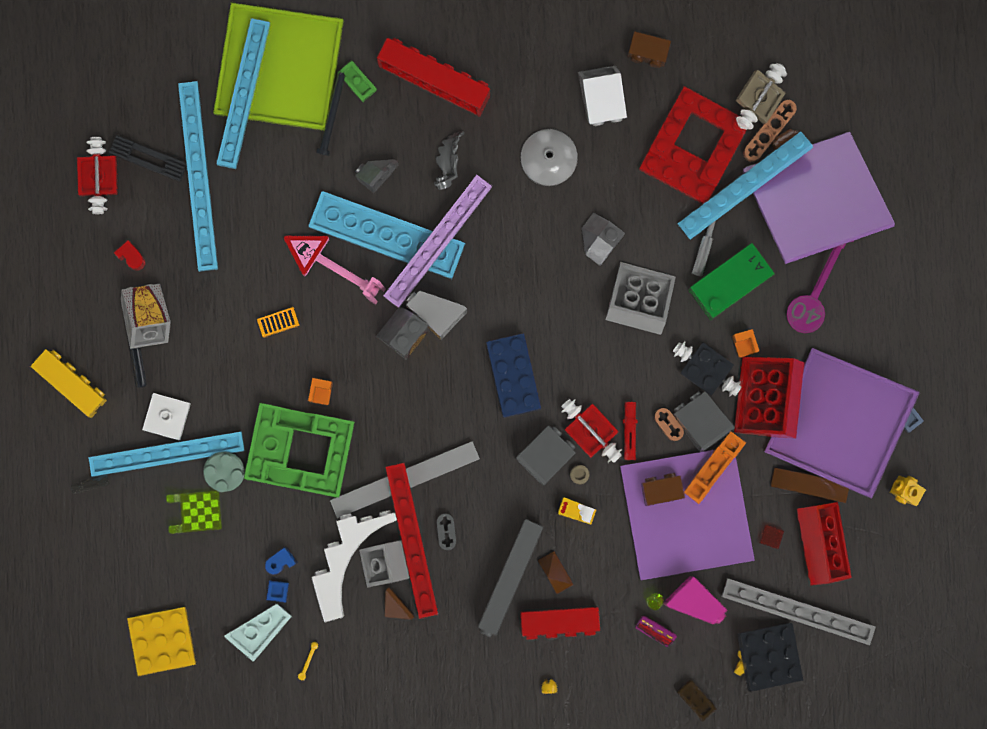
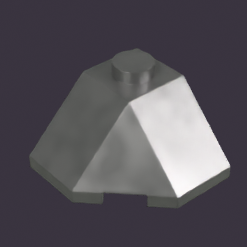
[356,159,398,193]
[582,213,625,266]

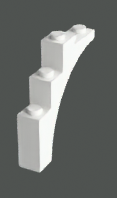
[312,510,397,622]

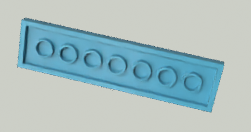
[309,191,465,279]

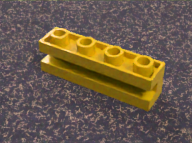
[30,349,107,418]

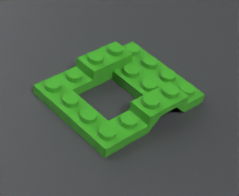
[244,403,355,498]

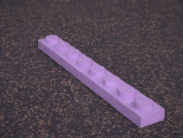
[384,175,492,308]

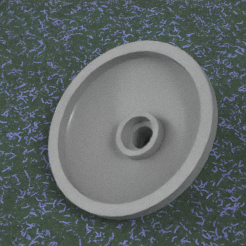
[521,129,578,186]

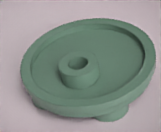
[203,452,245,492]

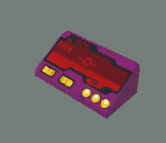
[635,615,677,647]

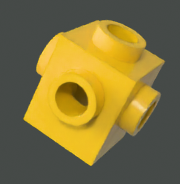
[890,476,926,506]

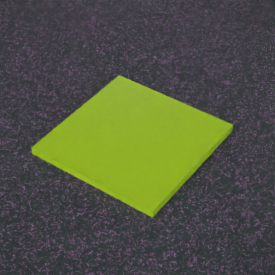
[214,3,344,130]

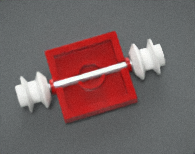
[77,137,118,214]
[561,399,622,463]

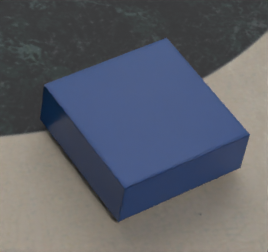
[267,581,289,602]

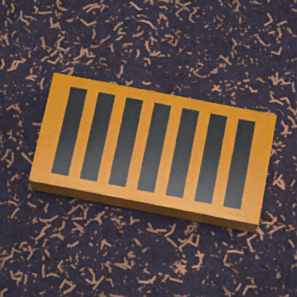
[257,307,300,338]

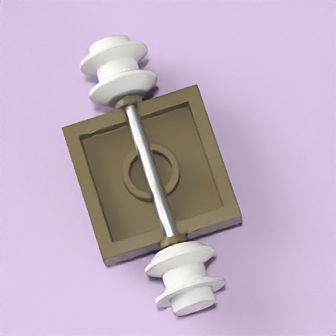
[735,63,787,130]

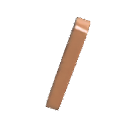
[743,100,797,162]

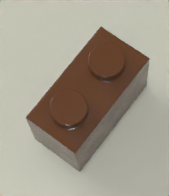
[627,31,671,68]
[641,473,685,506]

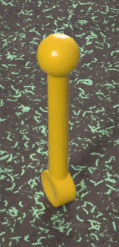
[298,642,318,680]

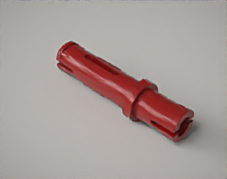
[623,402,638,460]

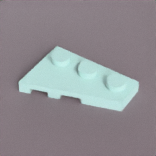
[224,604,292,661]

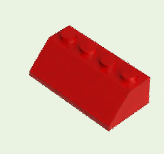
[797,502,852,585]

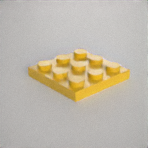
[127,607,196,676]

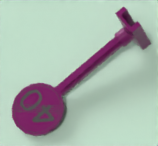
[786,240,854,333]

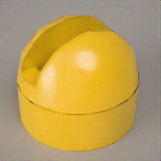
[542,679,557,694]

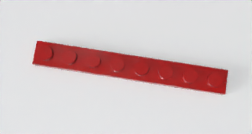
[386,463,438,619]

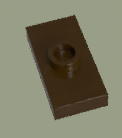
[677,679,717,722]

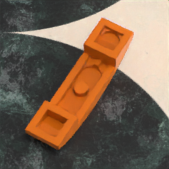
[684,431,746,504]

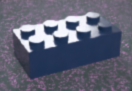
[486,334,541,418]

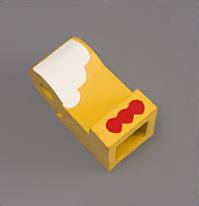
[557,498,596,525]

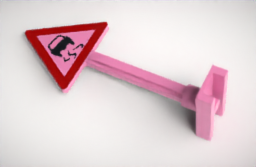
[284,236,386,305]

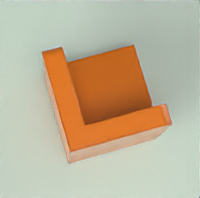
[732,329,759,358]
[308,378,333,405]

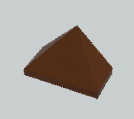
[538,551,574,594]
[385,587,415,620]

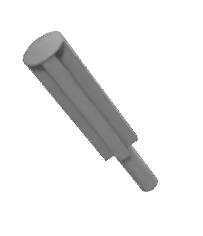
[692,221,716,276]

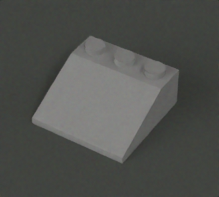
[606,262,676,335]

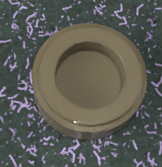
[570,465,590,484]

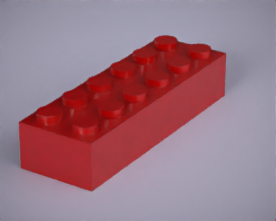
[377,38,490,116]

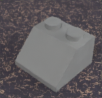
[359,541,409,588]

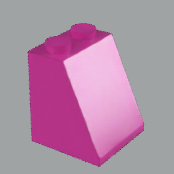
[663,576,727,624]

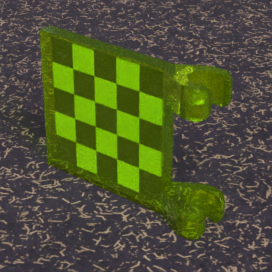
[166,491,222,534]

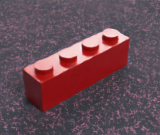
[521,607,600,639]

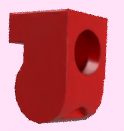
[114,241,145,271]

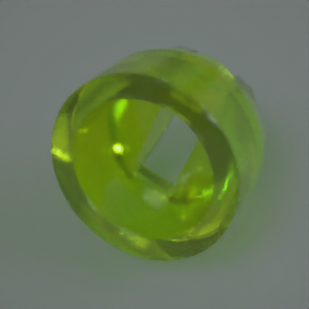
[646,593,664,611]

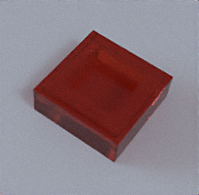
[759,525,784,549]

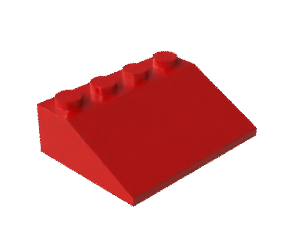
[734,357,804,439]

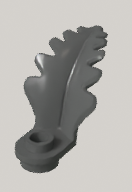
[434,131,464,190]

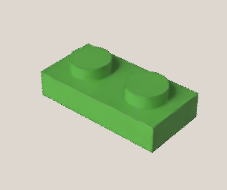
[338,61,377,102]

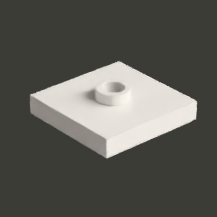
[142,393,191,440]

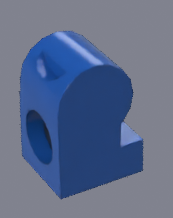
[265,547,298,574]

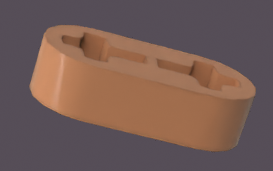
[654,408,684,441]

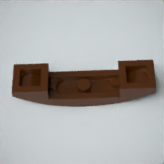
[770,468,849,503]

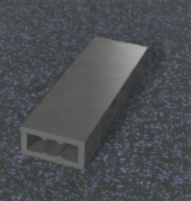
[478,519,543,637]

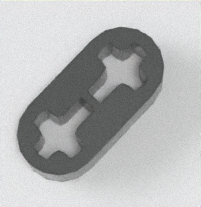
[437,514,456,550]

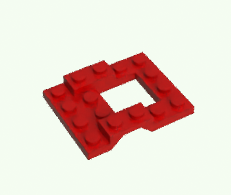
[639,86,746,204]

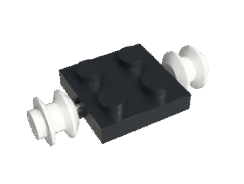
[673,341,742,397]

